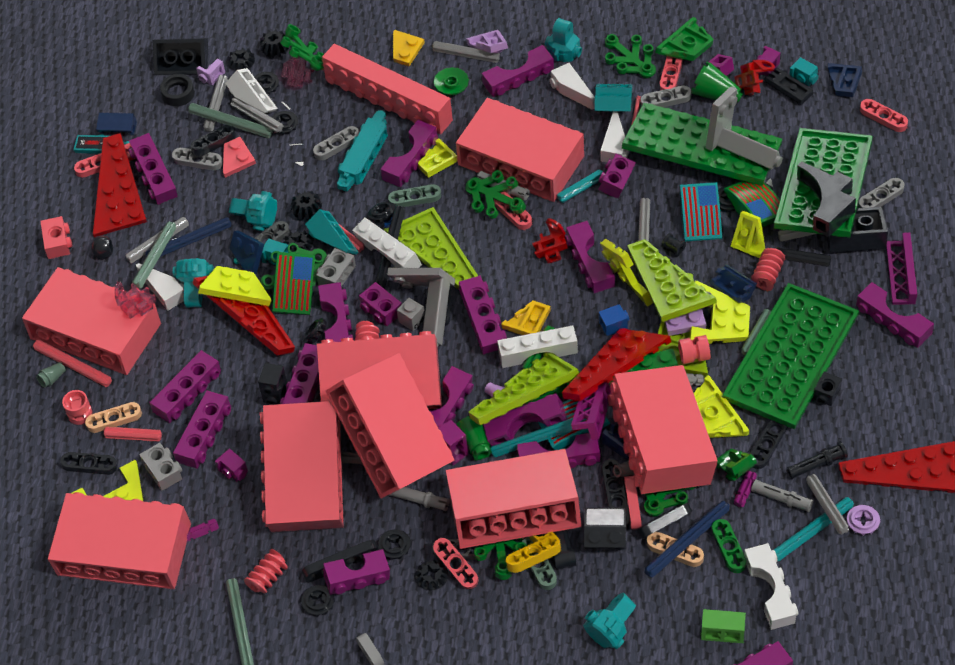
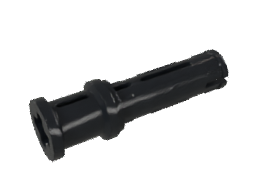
[787,441,848,479]

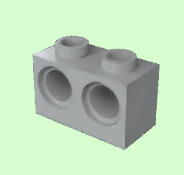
[316,248,356,287]
[139,443,183,491]

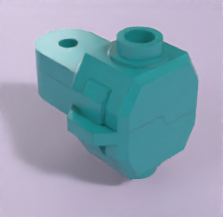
[545,18,582,62]
[228,191,277,231]
[173,258,214,308]
[583,593,636,649]

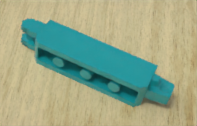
[337,110,388,192]

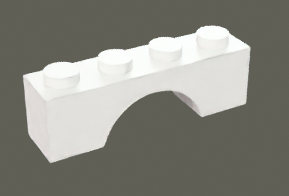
[352,218,422,268]
[497,326,578,368]
[744,543,798,630]

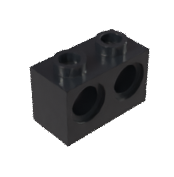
[258,363,287,405]

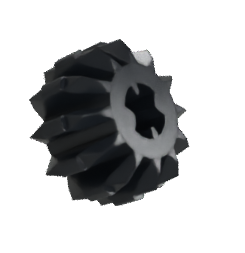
[260,29,289,58]
[290,190,322,221]

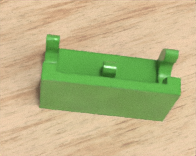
[701,609,746,643]

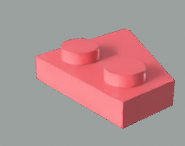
[223,137,256,178]

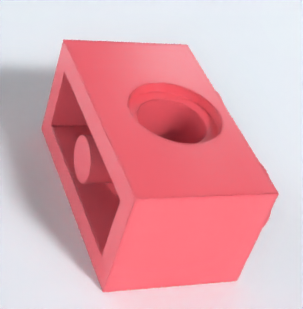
[41,216,72,259]

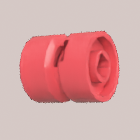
[678,335,711,364]
[62,390,93,425]

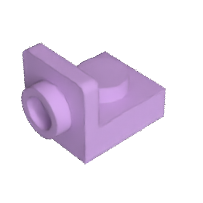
[196,59,225,85]

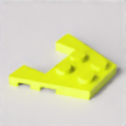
[600,239,653,306]
[689,281,750,344]
[71,460,143,501]

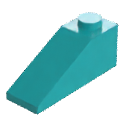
[305,209,359,255]

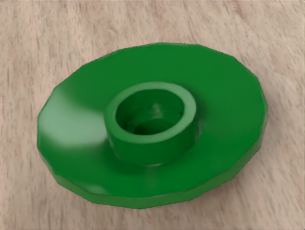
[434,67,469,95]

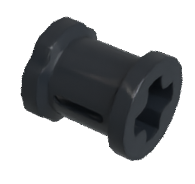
[661,233,686,257]

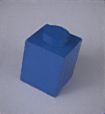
[599,304,630,336]

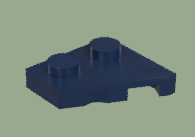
[828,63,862,97]
[229,231,264,275]

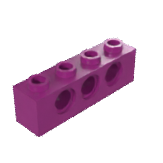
[128,133,178,205]
[459,275,507,354]
[280,343,320,404]
[150,350,221,423]
[173,390,231,469]

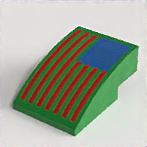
[724,181,780,228]
[272,252,315,315]

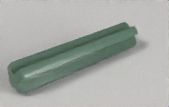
[741,309,772,355]

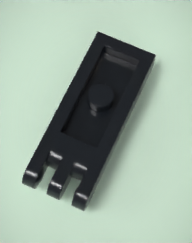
[764,67,813,105]

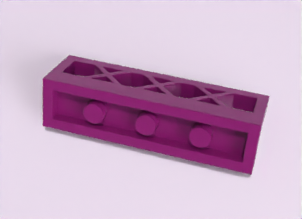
[886,233,917,305]
[571,382,611,440]

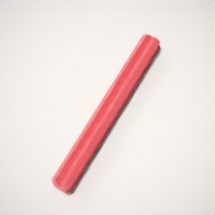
[33,340,112,387]

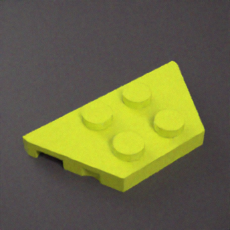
[198,266,271,306]
[694,375,749,438]

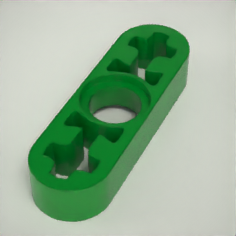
[712,519,746,573]

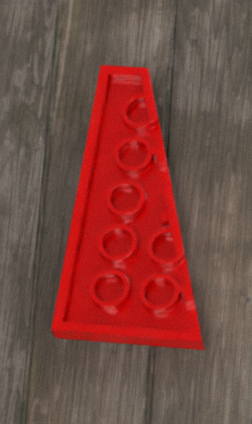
[93,133,147,237]
[192,276,295,355]
[562,328,671,401]
[838,441,955,493]

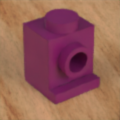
[756,46,780,76]
[709,54,734,76]
[215,448,248,482]

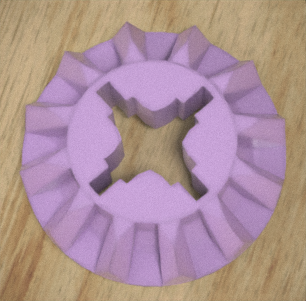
[847,505,880,536]

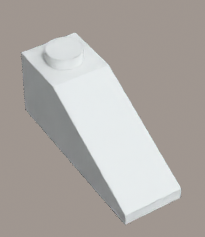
[550,63,595,110]
[225,68,278,113]
[601,111,629,162]
[136,264,184,311]

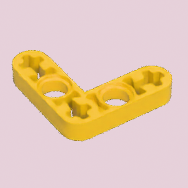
[506,532,561,573]

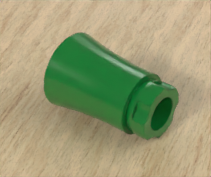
[456,416,492,461]

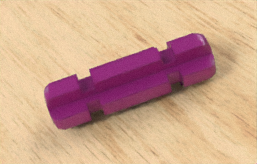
[734,471,757,507]
[187,519,219,542]

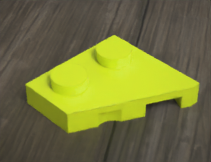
[418,138,458,178]
[730,211,765,258]

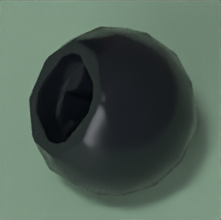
[91,236,113,259]

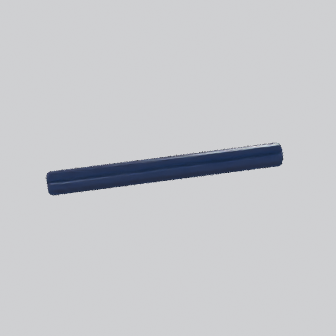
[645,501,730,578]

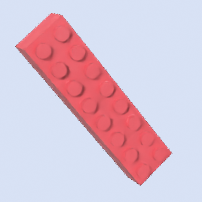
[322,44,453,134]

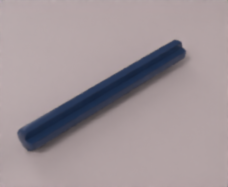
[145,217,232,257]

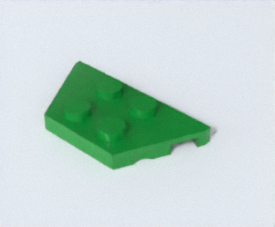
[655,17,714,61]

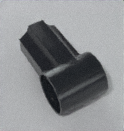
[553,530,576,569]

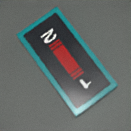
[74,135,108,154]

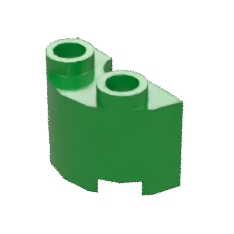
[716,449,757,481]

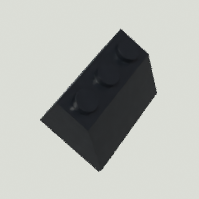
[152,38,208,75]
[827,207,888,252]

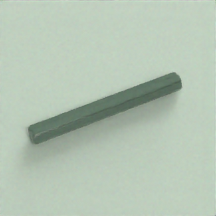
[189,103,273,138]
[132,221,176,289]
[226,578,254,665]

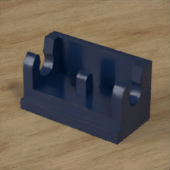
[96,113,137,135]
[709,264,757,303]
[602,423,629,460]

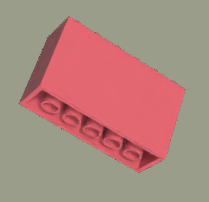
[456,98,584,202]
[22,267,161,375]
[317,331,442,409]
[326,353,454,498]
[608,365,718,494]
[260,401,344,532]
[446,449,581,549]
[48,492,191,589]

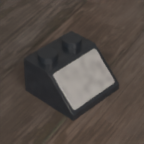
[584,508,626,549]

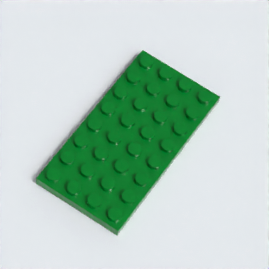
[622,103,782,186]
[774,128,873,237]
[722,283,859,429]

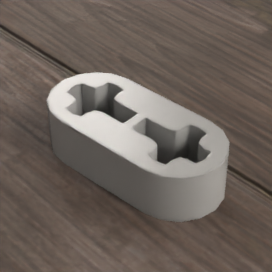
[356,633,385,665]

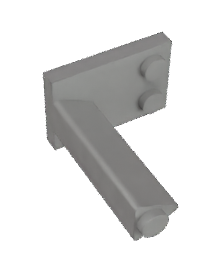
[706,87,783,170]
[387,268,455,348]

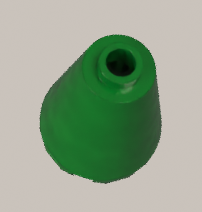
[691,61,743,103]

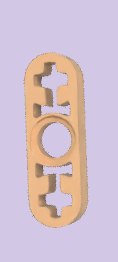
[85,402,142,433]
[647,532,704,567]

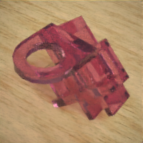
[281,56,314,89]
[115,282,156,319]

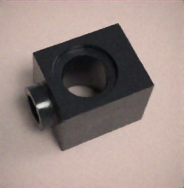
[813,371,842,406]

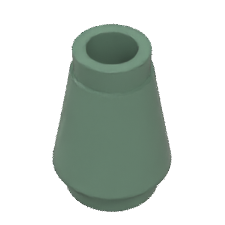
[36,362,66,388]

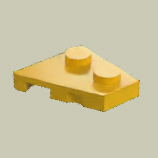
[393,30,425,67]
[502,301,551,335]

